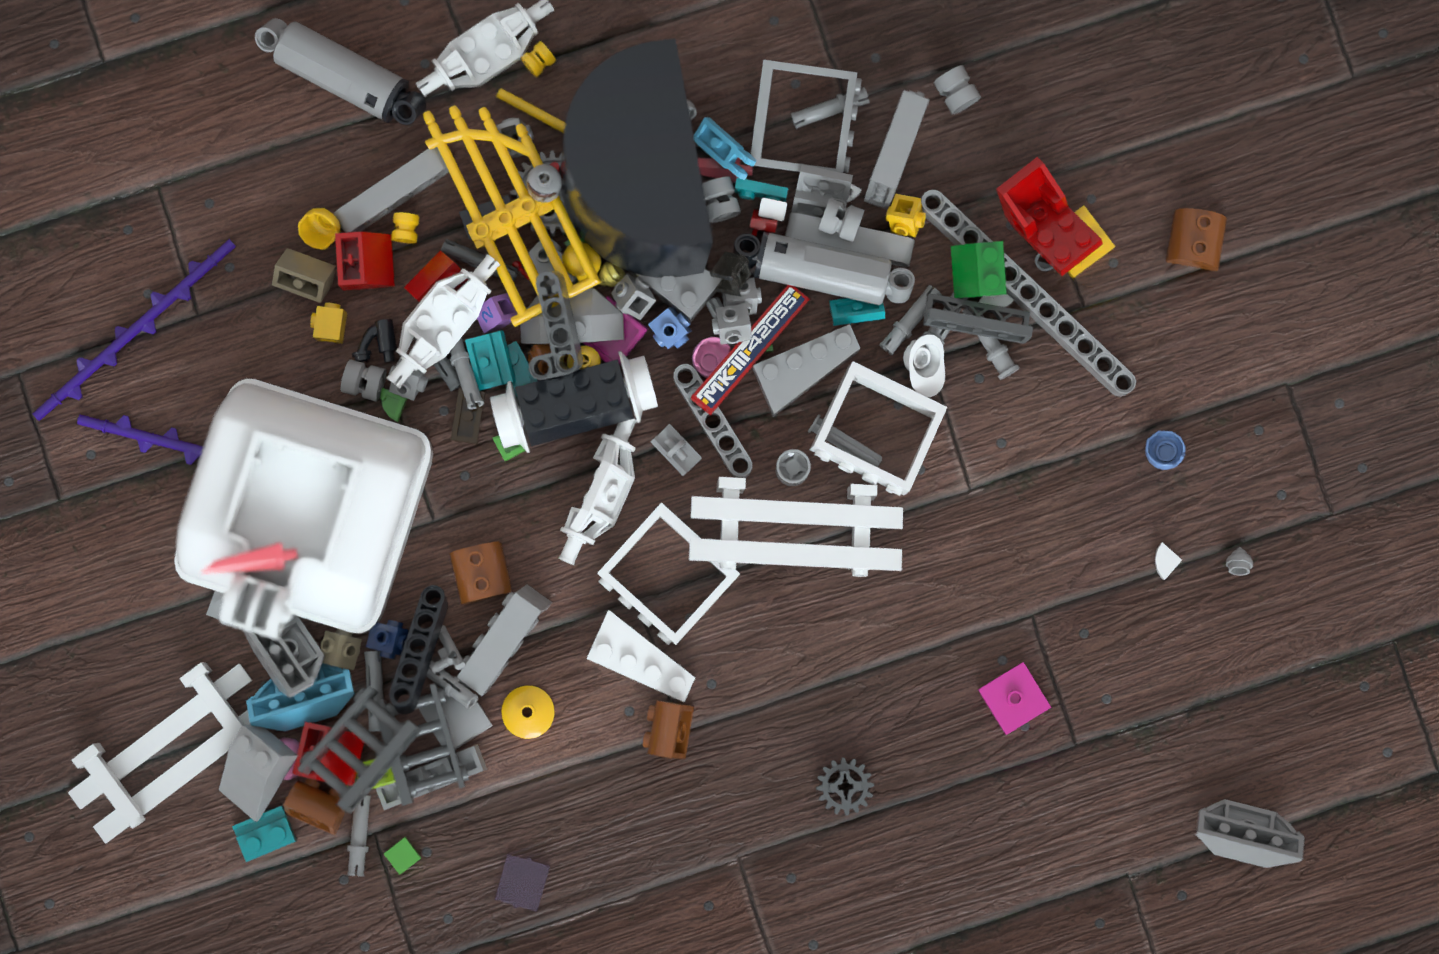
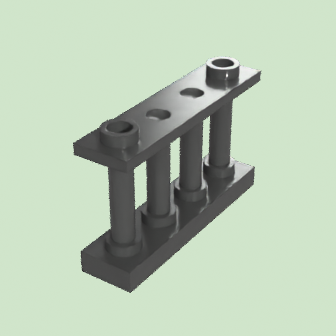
[376,684,469,806]
[298,686,422,813]

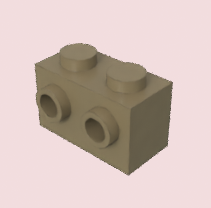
[272,248,336,303]

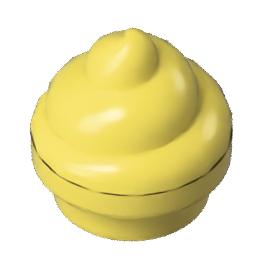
[599,262,625,287]

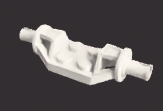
[416,0,554,97]
[387,254,500,388]
[558,419,637,565]

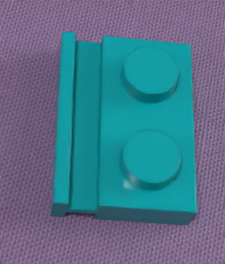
[465,330,516,391]
[232,805,297,862]

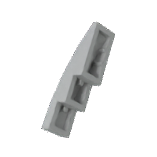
[376,744,487,810]

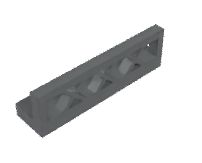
[923,293,1033,344]

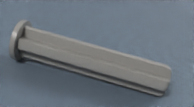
[808,414,882,467]

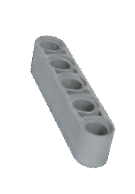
[334,147,449,233]
[785,213,915,267]
[674,364,752,478]

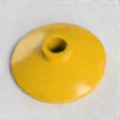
[502,686,555,739]

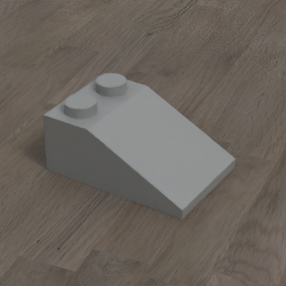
[219,725,298,821]

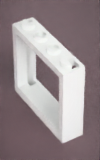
[810,361,947,496]
[597,503,740,645]

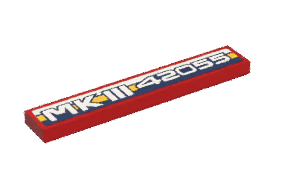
[690,285,810,416]

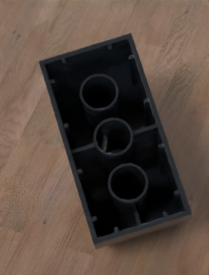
[560,38,713,278]

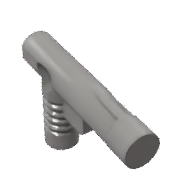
[429,625,465,674]

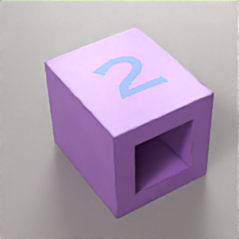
[477,293,517,334]

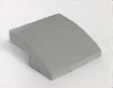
[791,164,853,220]
[419,682,493,750]

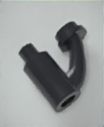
[352,319,397,363]

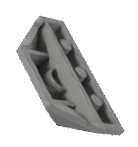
[520,288,625,344]
[242,614,325,698]
[1196,799,1304,868]

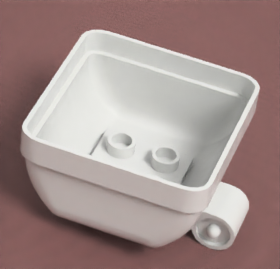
[174,379,433,639]

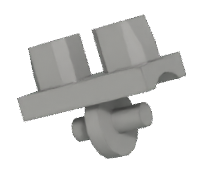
[650,424,702,476]

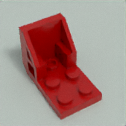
[996,157,1103,276]

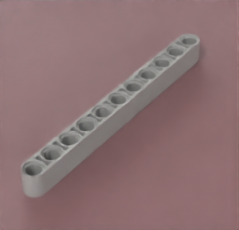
[921,190,1136,397]

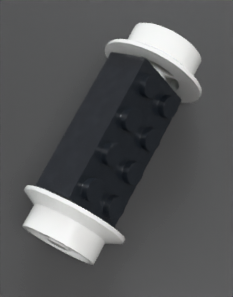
[490,351,658,453]

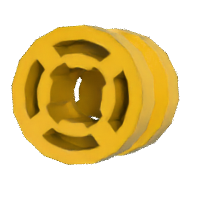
[520,41,556,78]
[391,212,419,244]

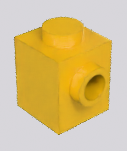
[311,303,347,344]

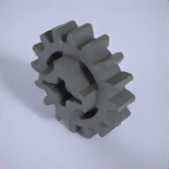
[816,757,874,816]

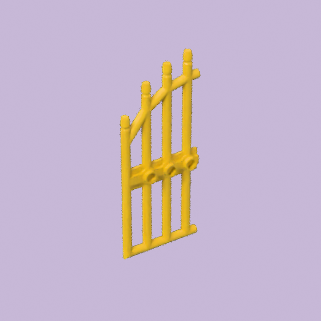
[423,105,601,327]

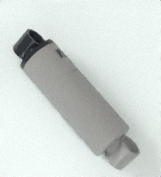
[255,18,426,125]
[732,232,915,305]

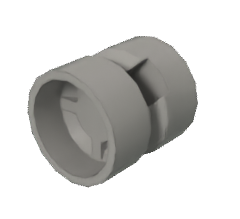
[934,65,981,114]
[702,177,741,223]
[818,198,865,242]
[341,359,387,402]
[776,449,811,486]

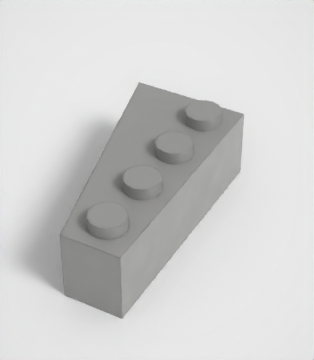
[626,269,724,323]
[753,324,860,417]
[456,584,552,696]

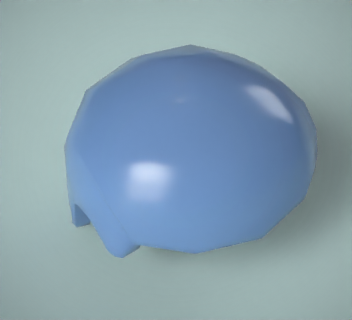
[1145,430,1186,470]

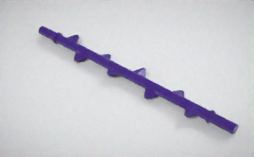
[32,239,236,421]
[77,414,204,465]

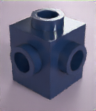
[366,620,409,659]

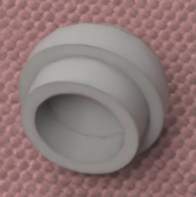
[1226,547,1253,576]

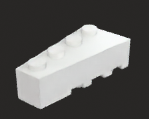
[587,610,695,702]

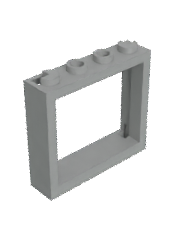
[751,60,862,173]
[864,90,929,210]

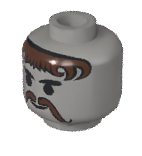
[527,164,562,203]

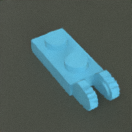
[693,117,757,180]

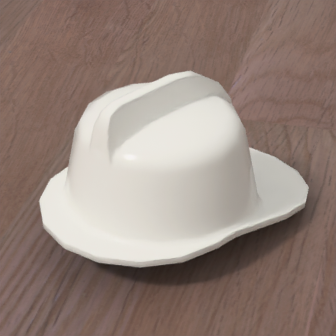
[903,334,945,397]

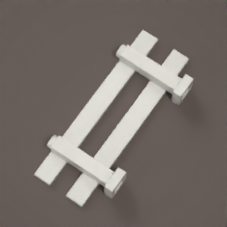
[689,477,903,577]
[68,663,253,844]

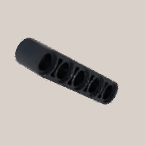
[389,585,448,715]

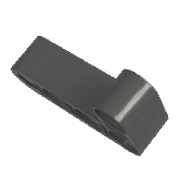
[529,271,583,380]

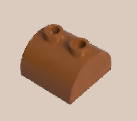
[1166,208,1227,271]
[449,541,513,605]
[643,700,694,759]
[283,778,346,835]

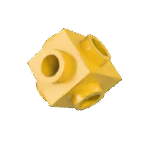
[886,194,926,237]

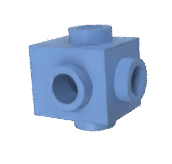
[648,307,692,349]

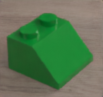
[951,241,1007,298]

